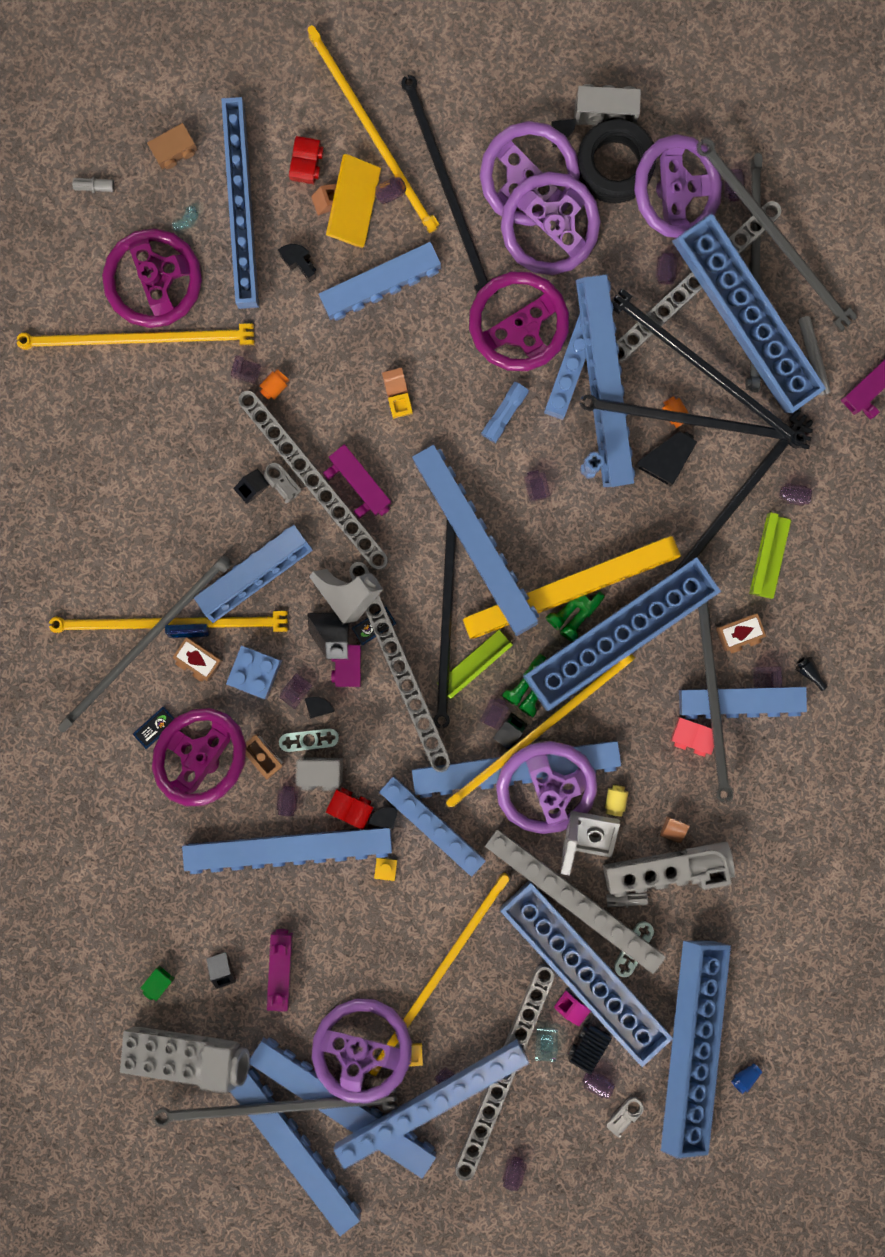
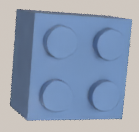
[226,646,282,699]

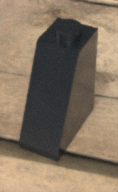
[635,431,697,487]
[307,613,350,659]

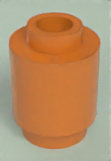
[259,369,289,400]
[662,396,689,428]

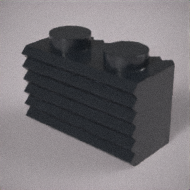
[567,1022,612,1075]

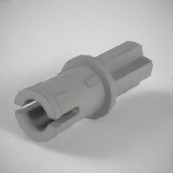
[72,177,114,193]
[606,893,648,908]

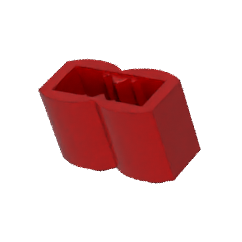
[289,136,324,184]
[326,787,374,830]

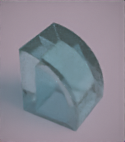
[535,1028,558,1062]

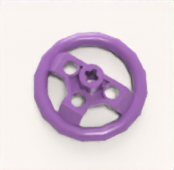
[480,121,580,226]
[634,134,722,238]
[501,171,601,276]
[496,741,597,834]
[312,999,412,1103]

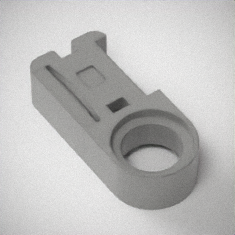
[264,463,301,503]
[606,1097,643,1138]

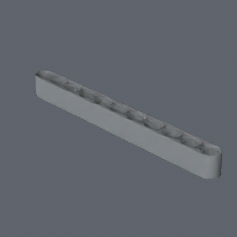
[616,201,781,364]
[238,391,388,570]
[349,562,450,772]
[456,964,554,1181]

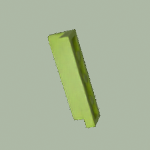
[749,512,791,599]
[437,630,513,699]

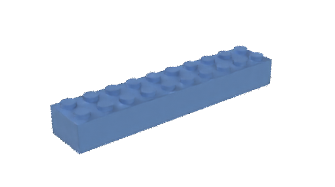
[672,214,826,413]
[523,557,721,711]
[499,880,673,1067]
[661,941,731,1158]

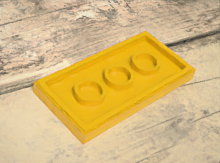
[326,154,381,248]

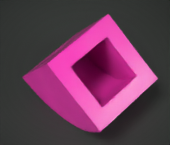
[554,991,591,1026]

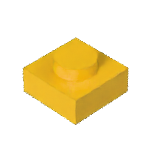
[388,393,413,419]
[374,858,397,881]
[409,1043,423,1067]

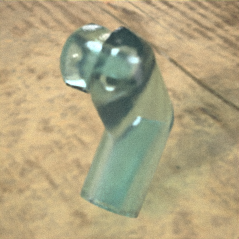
[172,206,198,232]

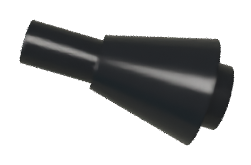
[795,656,828,691]

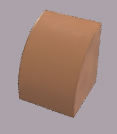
[311,184,337,216]
[382,368,408,398]
[660,817,689,843]

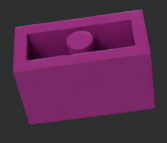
[331,645,361,687]

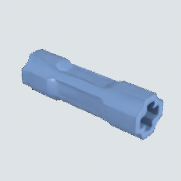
[481,381,529,443]
[580,452,604,479]

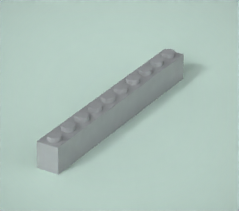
[485,828,666,974]

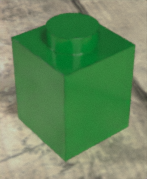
[140,966,175,1001]

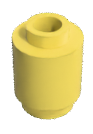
[605,785,628,816]

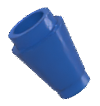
[731,1063,762,1094]

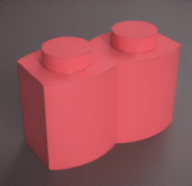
[670,717,714,757]

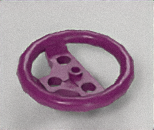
[102,228,202,328]
[469,271,569,371]
[152,708,246,806]

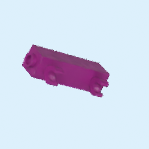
[840,359,885,420]
[323,444,392,519]
[267,929,293,1011]

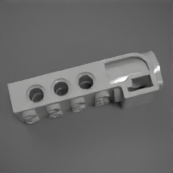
[603,841,735,897]
[120,1026,250,1093]

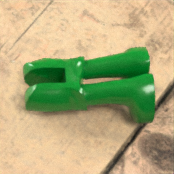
[545,591,605,642]
[501,653,546,718]

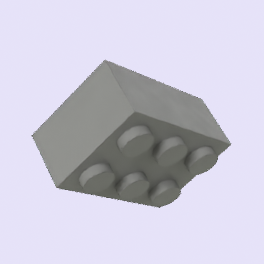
[574,84,641,125]
[296,757,343,791]

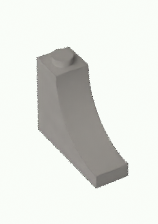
[309,569,383,624]

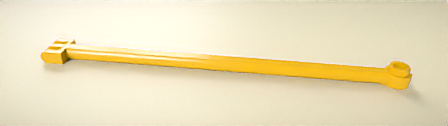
[308,25,439,234]
[16,323,254,350]
[49,611,288,633]
[446,653,635,807]
[368,873,509,1077]

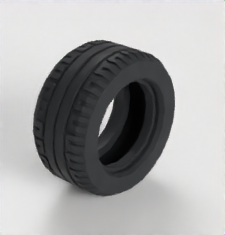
[577,118,657,204]

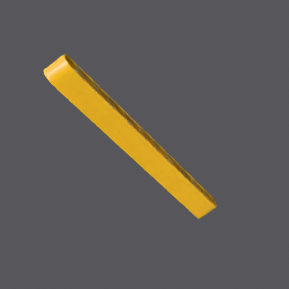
[463,536,681,639]

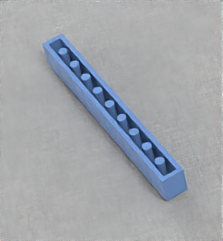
[221,97,259,309]
[576,275,635,487]
[412,445,539,637]
[412,741,621,798]
[182,827,392,874]
[250,1037,436,1178]
[334,1039,529,1169]
[230,1068,361,1236]

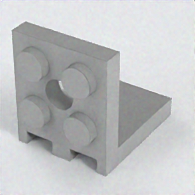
[561,811,620,875]

